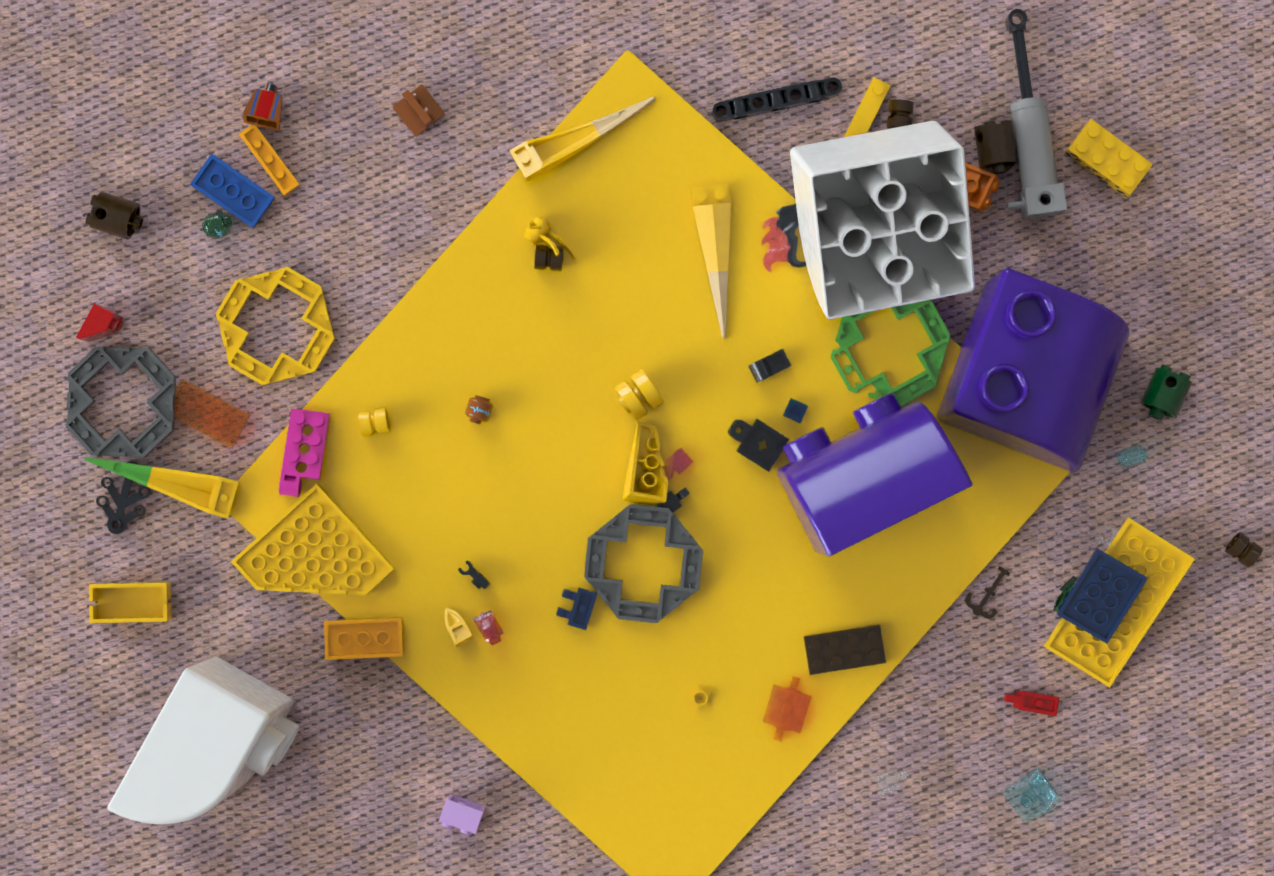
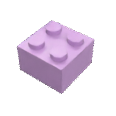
[439,794,486,835]

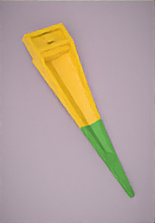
[84,457,239,519]

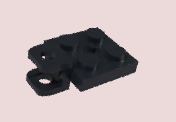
[728,419,789,472]

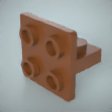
[393,84,445,137]

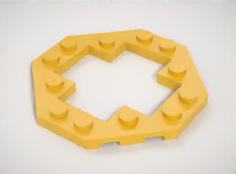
[216,267,335,385]

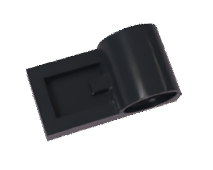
[748,349,791,383]

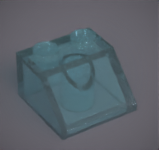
[1002,768,1061,823]

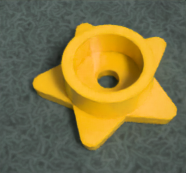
[687,685,712,710]

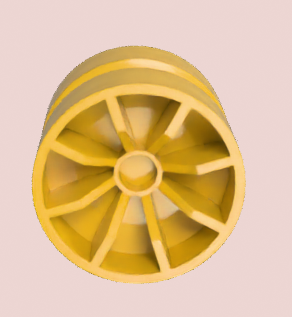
[614,369,664,421]

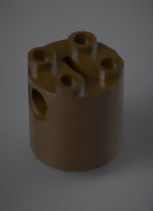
[974,120,1017,175]
[85,192,144,240]

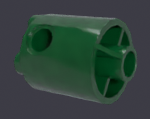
[1140,365,1192,421]

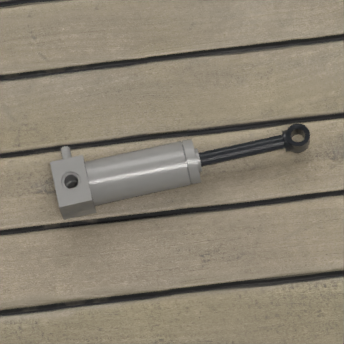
[1005,9,1067,220]

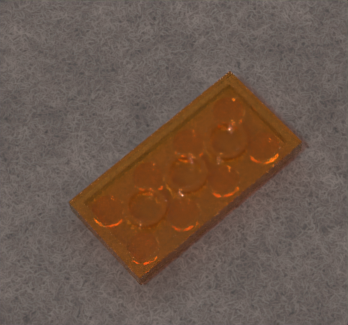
[175,379,250,449]

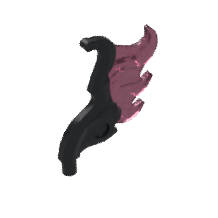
[761,203,807,272]

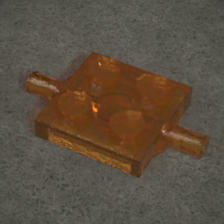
[763,676,811,741]

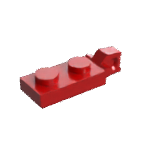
[1004,690,1060,716]

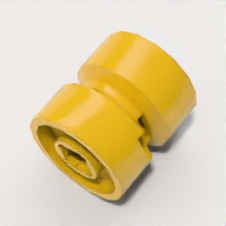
[358,407,390,436]

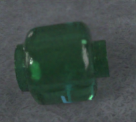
[202,211,233,239]

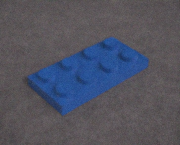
[190,153,275,229]

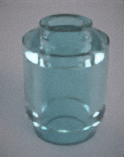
[1117,445,1148,468]

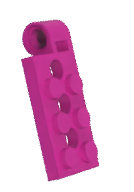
[279,408,330,497]

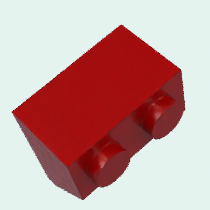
[76,303,123,342]

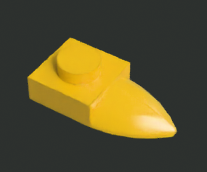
[444,608,474,647]

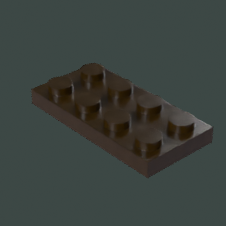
[803,624,886,675]

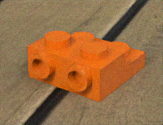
[965,163,1000,213]

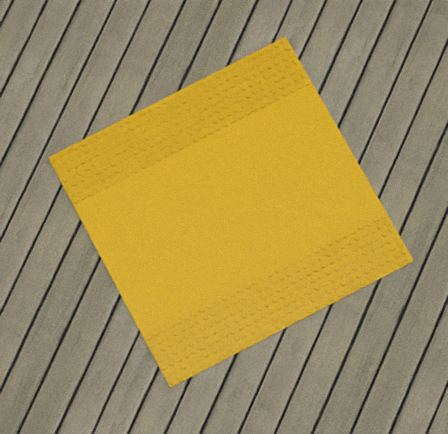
[230,50,1070,876]

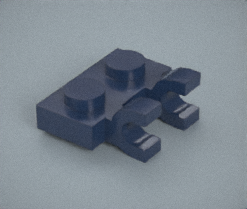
[556,588,597,630]

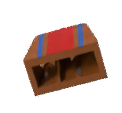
[243,83,282,131]

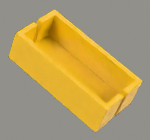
[89,582,172,623]

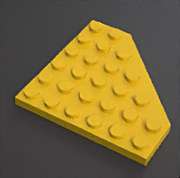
[231,484,395,595]

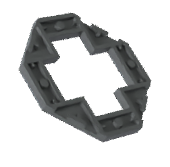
[66,347,176,457]
[584,504,703,623]

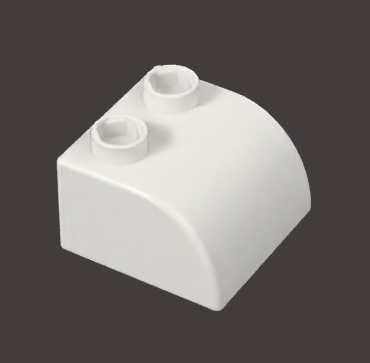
[790,121,975,319]
[107,657,299,824]

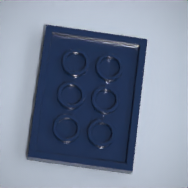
[1056,548,1148,644]

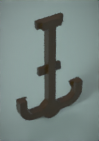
[965,566,1010,619]

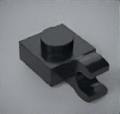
[657,487,690,512]
[458,560,491,589]

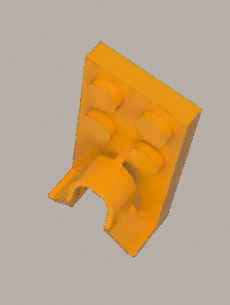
[324,617,403,660]

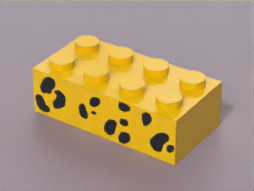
[1064,119,1153,198]

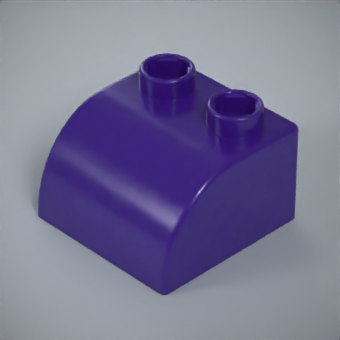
[937,268,1130,472]
[777,392,973,556]

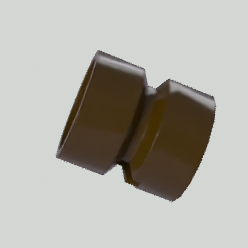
[887,99,914,129]
[534,244,564,271]
[1225,532,1263,568]

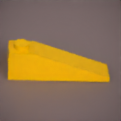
[623,422,668,504]

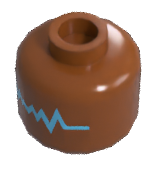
[465,395,493,424]

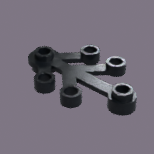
[96,461,151,534]

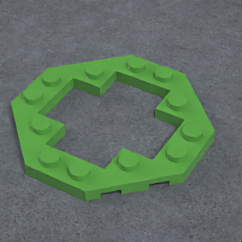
[831,300,950,406]

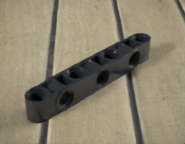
[712,78,842,122]

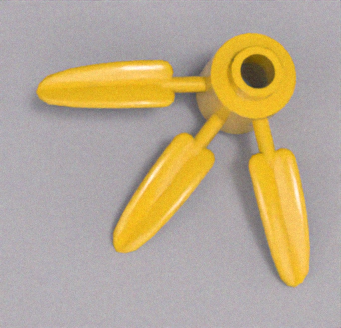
[523,216,575,259]

